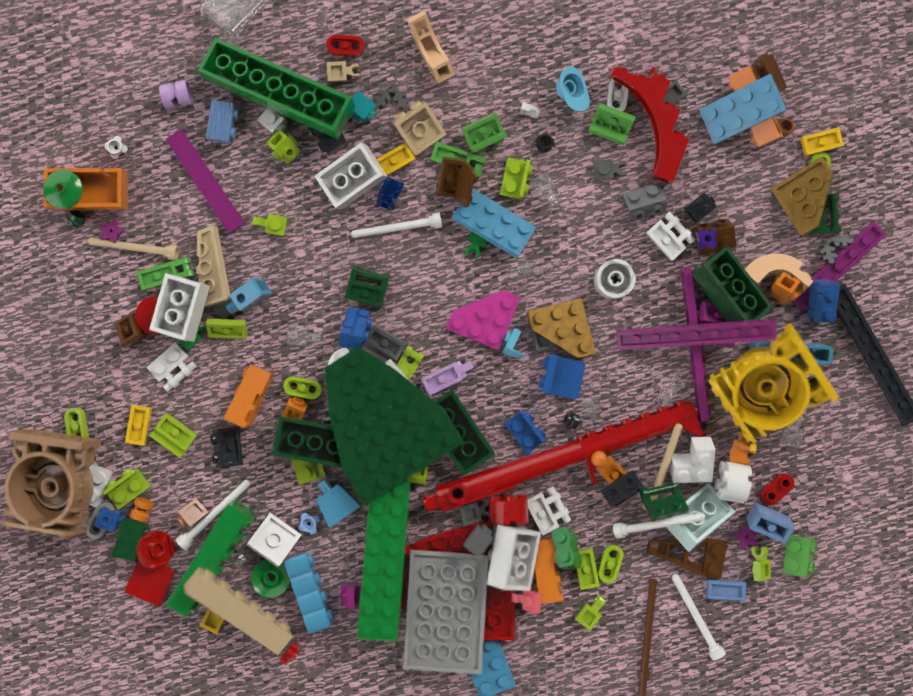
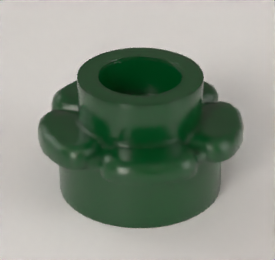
[66,210,85,227]

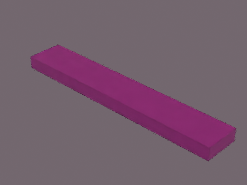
[166,129,246,234]
[792,221,886,312]

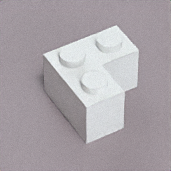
[669,437,716,483]

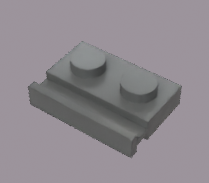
[362,324,407,363]

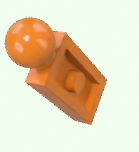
[591,451,627,484]

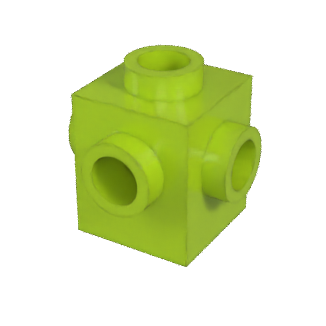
[266,129,301,164]

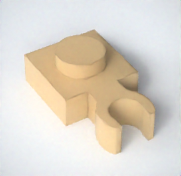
[327,61,360,83]

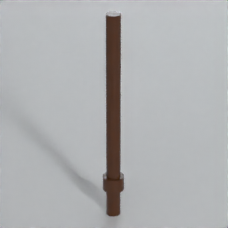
[638,578,657,696]

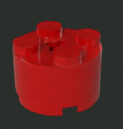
[489,494,528,525]

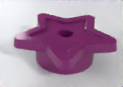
[100,219,125,243]
[734,524,757,549]

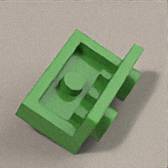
[589,103,635,145]
[461,112,507,153]
[783,535,817,578]

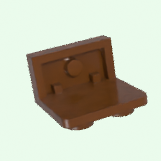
[435,157,477,208]

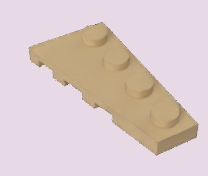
[196,226,231,309]

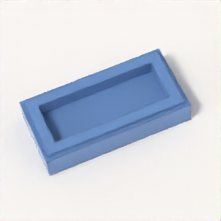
[706,579,747,602]

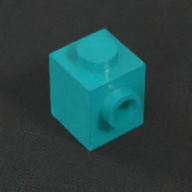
[351,91,377,123]

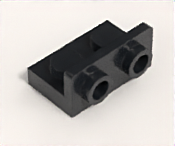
[210,427,243,468]
[601,470,644,510]

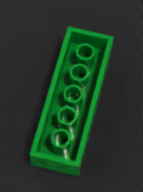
[166,500,255,618]

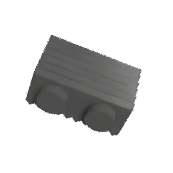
[464,524,493,557]

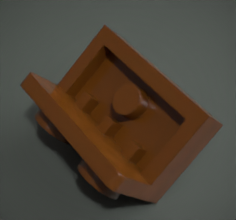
[754,53,787,92]
[692,219,736,256]

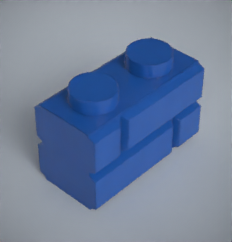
[807,279,840,323]
[339,307,373,349]

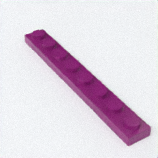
[680,267,711,421]
[616,319,777,350]

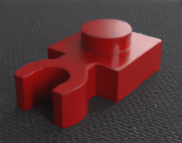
[280,641,300,665]

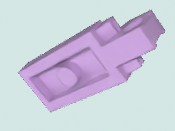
[421,361,474,396]

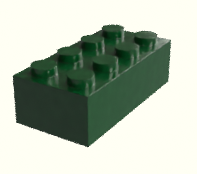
[691,246,773,322]
[434,389,496,476]
[271,416,343,469]

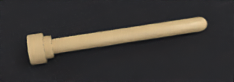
[88,238,180,260]
[642,424,682,511]

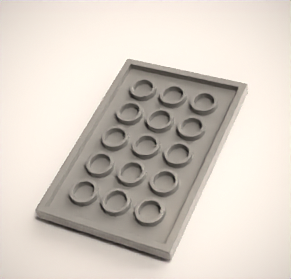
[403,550,489,674]

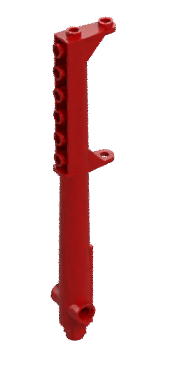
[422,399,707,512]

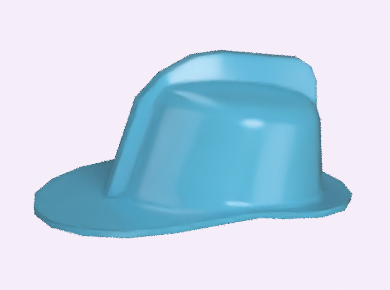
[556,67,590,112]

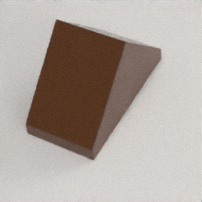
[115,313,147,348]

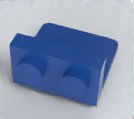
[538,354,585,399]

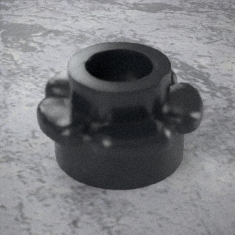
[536,133,555,152]
[563,411,580,430]

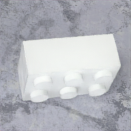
[315,143,388,209]
[149,273,210,341]
[487,525,541,591]

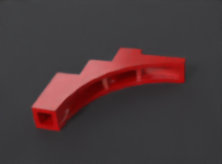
[608,66,690,183]

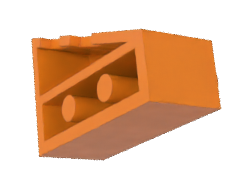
[223,365,274,428]
[532,536,564,604]

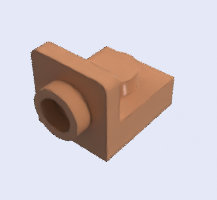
[176,498,208,530]

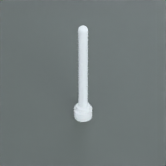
[351,212,442,238]
[176,480,250,550]
[613,513,705,539]
[672,574,726,660]

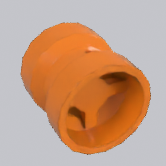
[129,497,154,522]

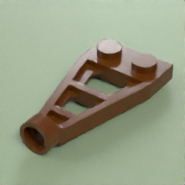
[647,537,727,580]

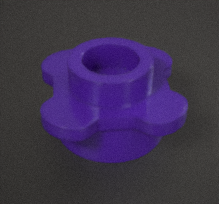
[697,229,717,249]

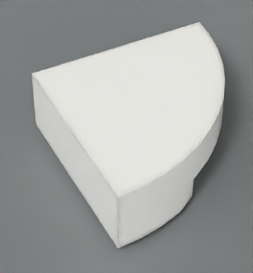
[520,102,540,118]

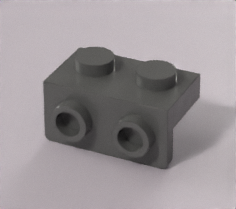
[622,183,667,222]

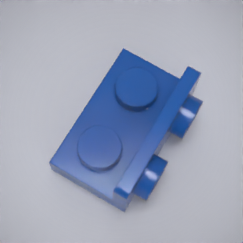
[504,410,546,454]

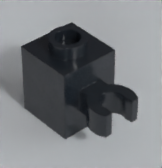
[683,192,717,224]

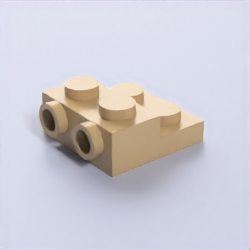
[392,100,447,156]

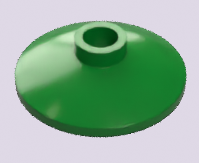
[43,170,83,209]
[251,559,290,598]

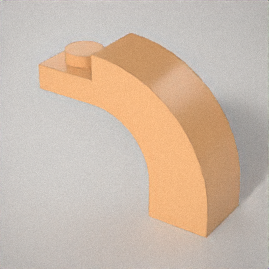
[407,11,455,84]
[745,254,814,292]

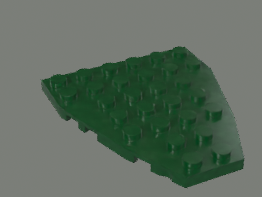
[324,347,464,505]

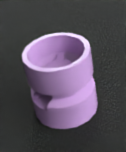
[159,79,193,110]

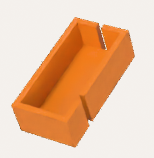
[43,168,128,210]

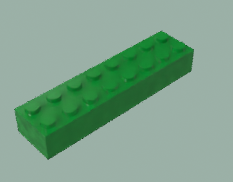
[197,37,355,139]
[357,481,411,642]

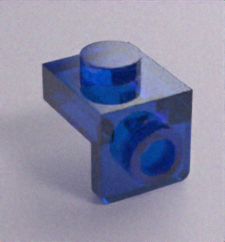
[376,177,404,211]

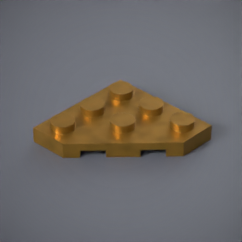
[771,157,833,237]
[526,298,596,358]

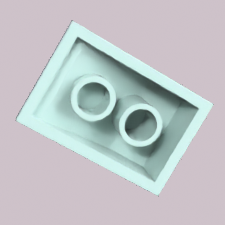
[666,483,735,552]

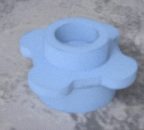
[298,513,320,534]

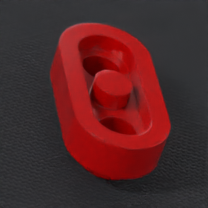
[326,35,365,57]
[759,473,794,506]

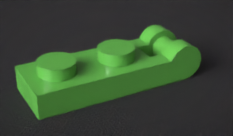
[430,141,487,178]
[136,257,195,291]

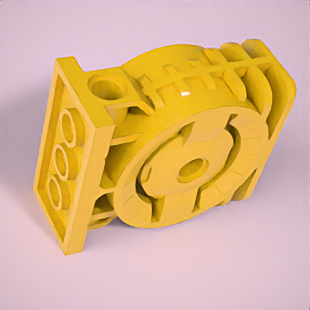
[708,323,839,444]

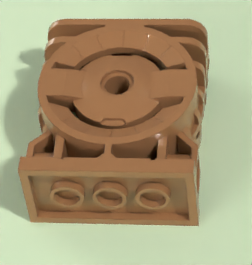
[2,429,101,539]

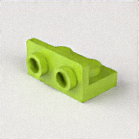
[500,158,533,200]
[102,468,151,510]

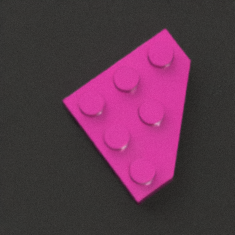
[446,290,521,350]

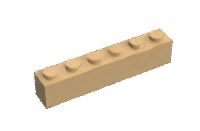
[184,567,293,655]

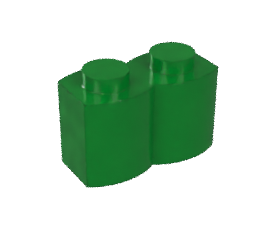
[552,526,582,571]

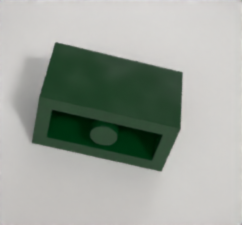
[112,518,150,563]

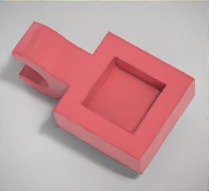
[511,589,541,614]

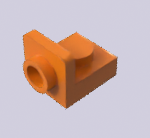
[282,396,308,420]

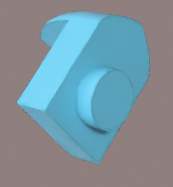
[502,328,526,358]

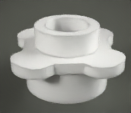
[105,136,128,159]

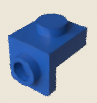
[95,508,126,532]

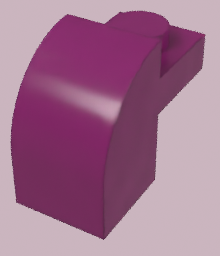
[341,582,362,609]

